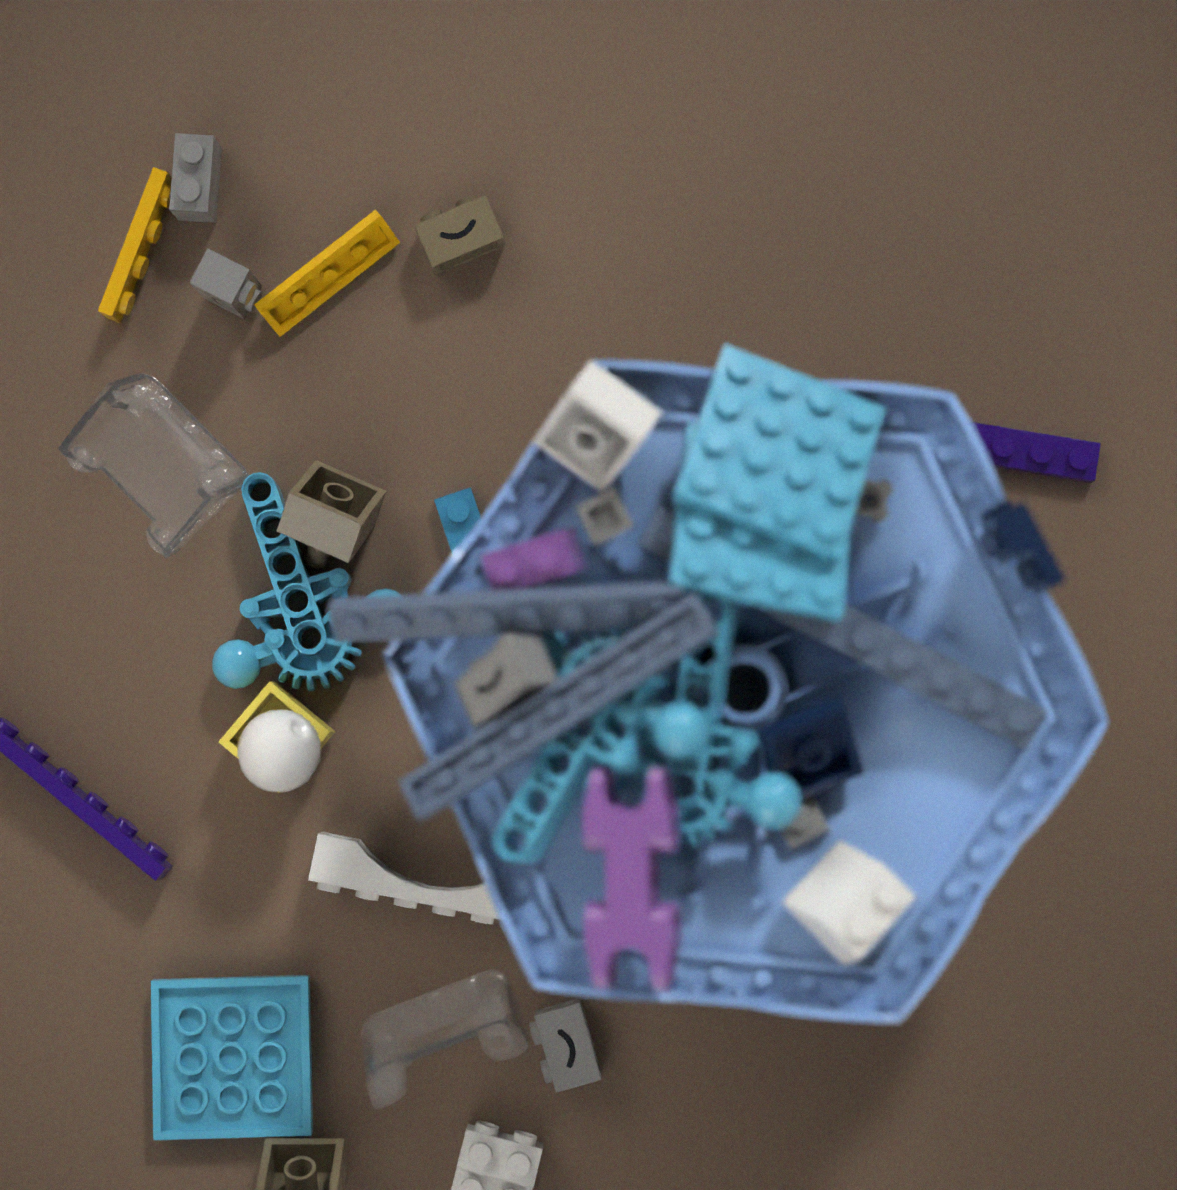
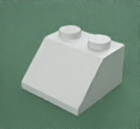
[532,360,662,493]
[781,840,916,965]

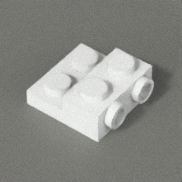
[451,1121,544,1190]

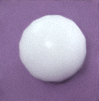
[237,710,321,792]

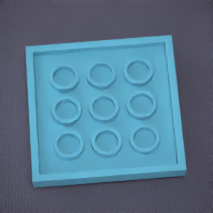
[671,344,886,563]
[668,422,850,622]
[151,975,313,1140]

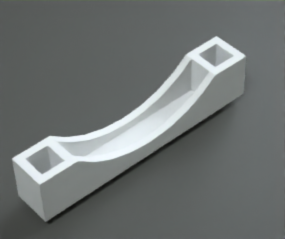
[308,832,501,924]

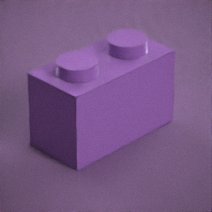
[481,528,587,591]

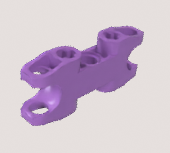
[583,766,681,991]

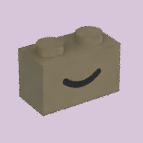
[414,195,505,275]

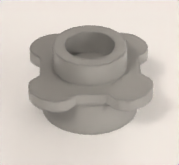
[853,478,892,522]

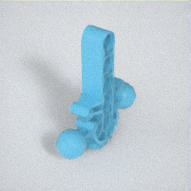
[212,472,401,691]
[583,595,801,846]
[494,629,709,864]

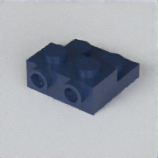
[979,499,1067,595]
[758,697,864,800]

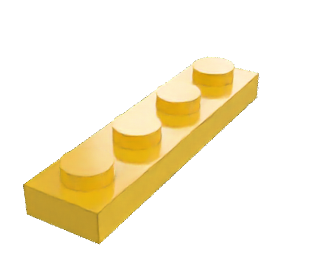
[98,167,172,323]
[254,210,400,337]

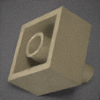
[277,460,387,569]
[256,1138,347,1190]

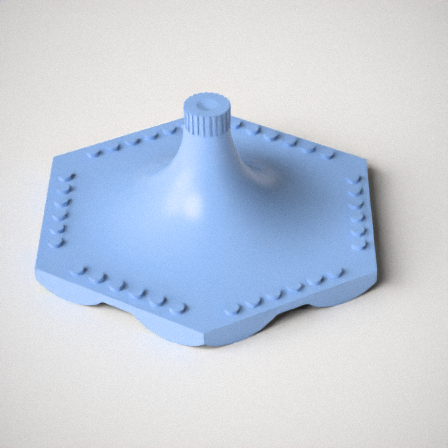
[383,360,1109,1023]

